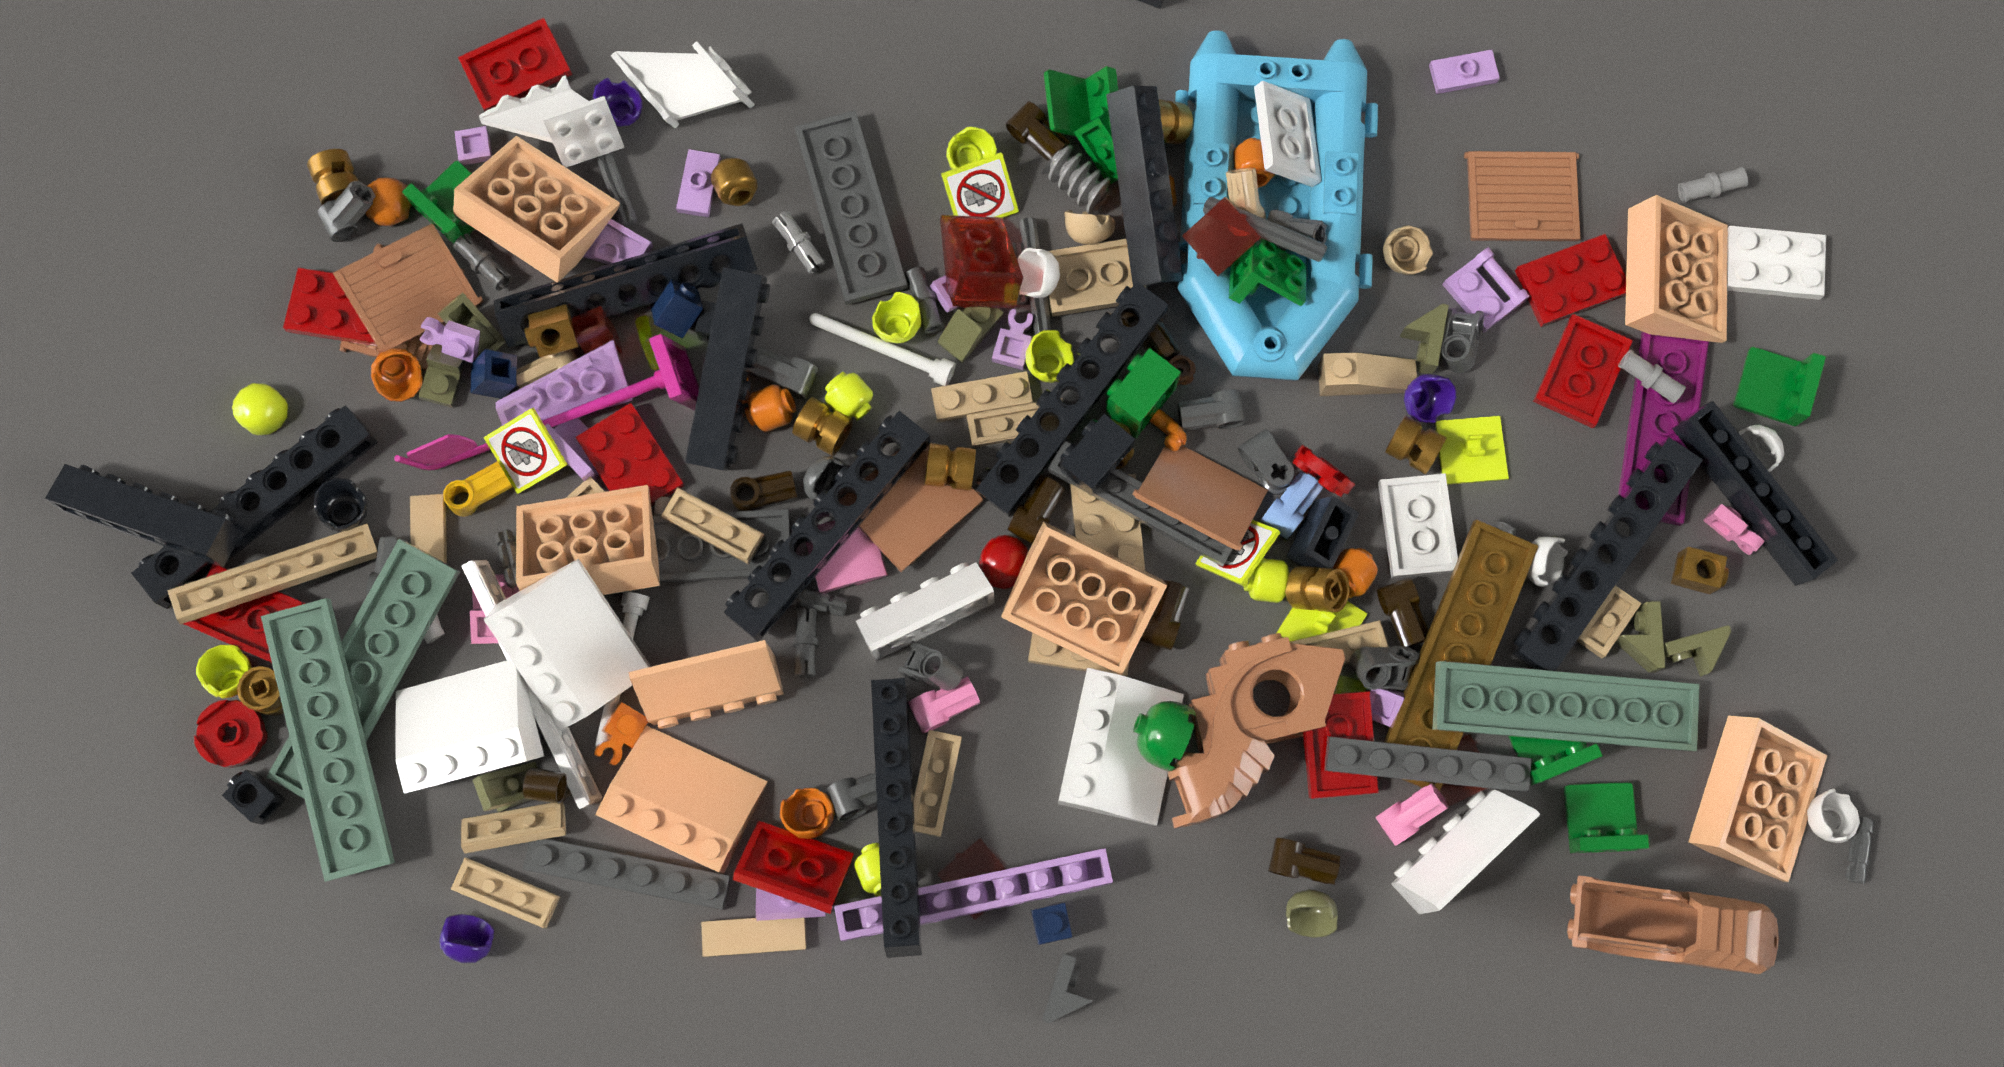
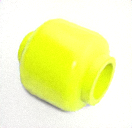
[825,372,873,421]
[1244,558,1290,603]
[855,843,881,897]

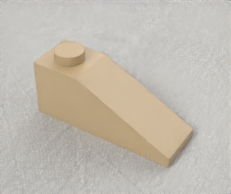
[1318,353,1417,396]

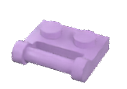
[1442,247,1530,333]

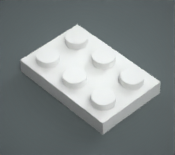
[1254,81,1321,187]
[1727,226,1826,300]
[1378,473,1458,579]

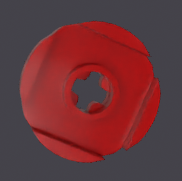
[1292,444,1355,497]
[194,700,267,768]

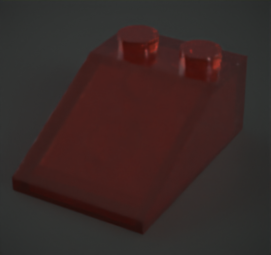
[940,215,1024,309]

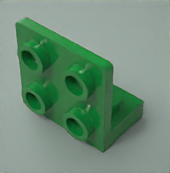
[1044,66,1119,136]
[1074,109,1165,185]
[402,161,475,244]
[1229,234,1306,306]
[1733,347,1826,427]
[1508,736,1603,786]
[1564,783,1649,854]

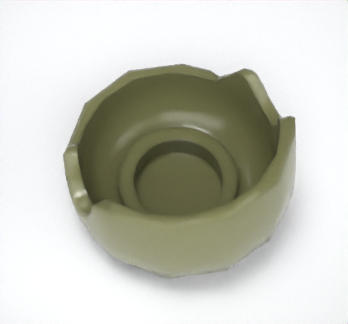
[1286,889,1338,938]

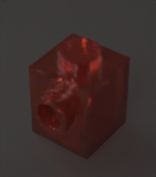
[572,306,622,354]

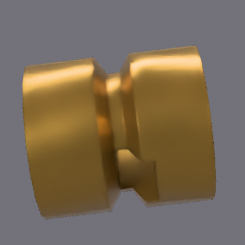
[1159,99,1193,144]
[307,149,358,205]
[792,397,854,456]
[1385,415,1446,474]
[924,443,976,491]
[1285,566,1350,612]
[237,666,284,716]

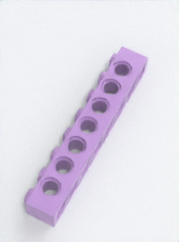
[834,848,1113,942]

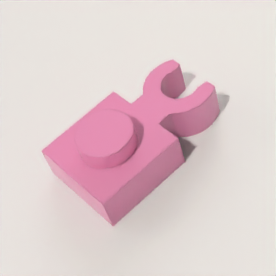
[1703,504,1765,555]

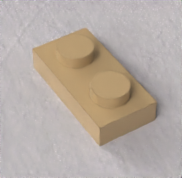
[1577,585,1642,659]

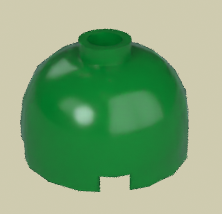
[1133,701,1195,772]

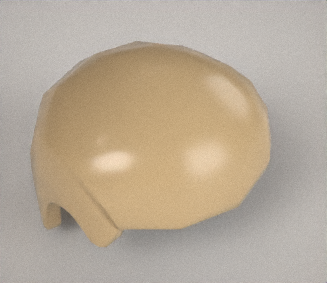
[1064,210,1115,245]
[1383,225,1433,275]

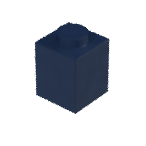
[651,279,703,339]
[471,349,517,399]
[1031,903,1072,945]

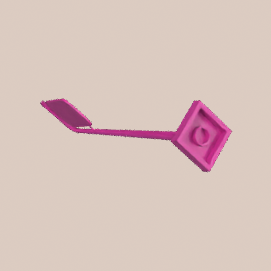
[394,334,699,471]

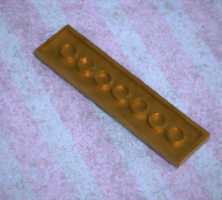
[1384,520,1538,791]

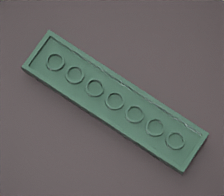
[267,539,461,799]
[261,598,395,882]
[1432,661,1699,752]

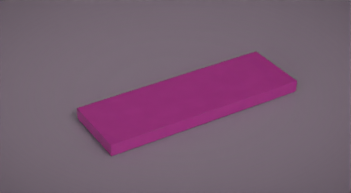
[1618,332,1709,526]

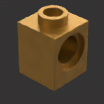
[524,305,578,358]
[1671,546,1729,594]

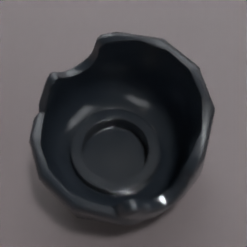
[314,478,368,532]

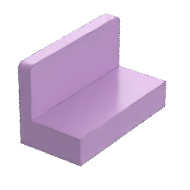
[545,418,599,481]

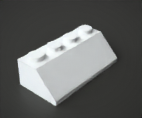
[856,562,994,662]

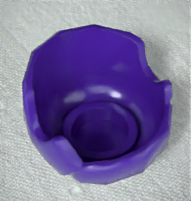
[593,78,643,127]
[1404,373,1457,423]
[439,914,494,963]

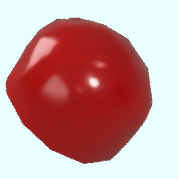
[979,534,1028,589]

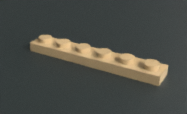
[167,524,378,625]

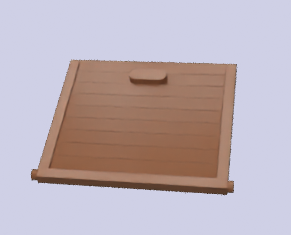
[1464,151,1580,241]
[333,223,484,354]
[1132,445,1268,551]
[839,446,984,572]

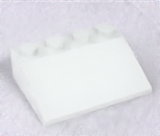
[484,559,651,731]
[396,659,544,793]
[1058,668,1184,826]
[1391,789,1540,914]

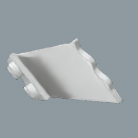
[611,41,755,128]
[479,75,625,167]

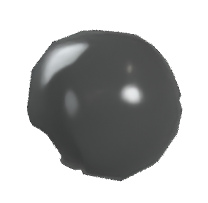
[803,456,847,502]

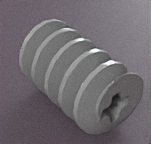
[1042,145,1111,214]

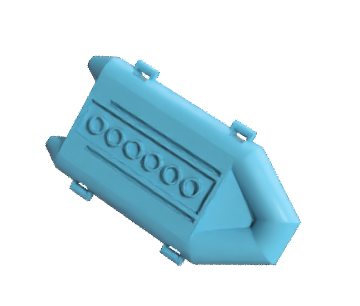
[1175,31,1378,381]

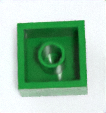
[1105,348,1181,439]

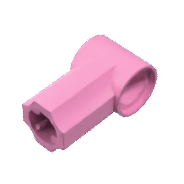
[908,677,980,734]
[1375,783,1449,846]

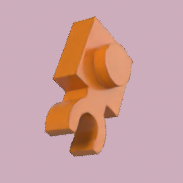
[594,702,648,766]

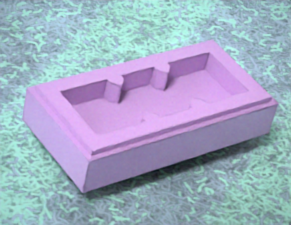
[1429,50,1500,94]
[676,149,721,217]
[756,888,826,921]

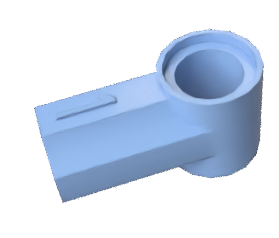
[1260,471,1323,540]

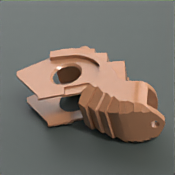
[1167,633,1345,828]
[1567,876,1779,974]

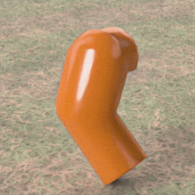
[1150,409,1187,451]

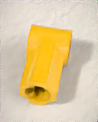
[443,461,512,517]

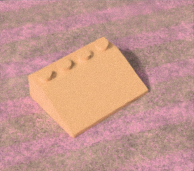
[453,136,620,283]
[1625,195,1728,343]
[516,485,660,595]
[1001,522,1167,675]
[628,640,784,729]
[1689,716,1827,882]
[595,726,768,874]

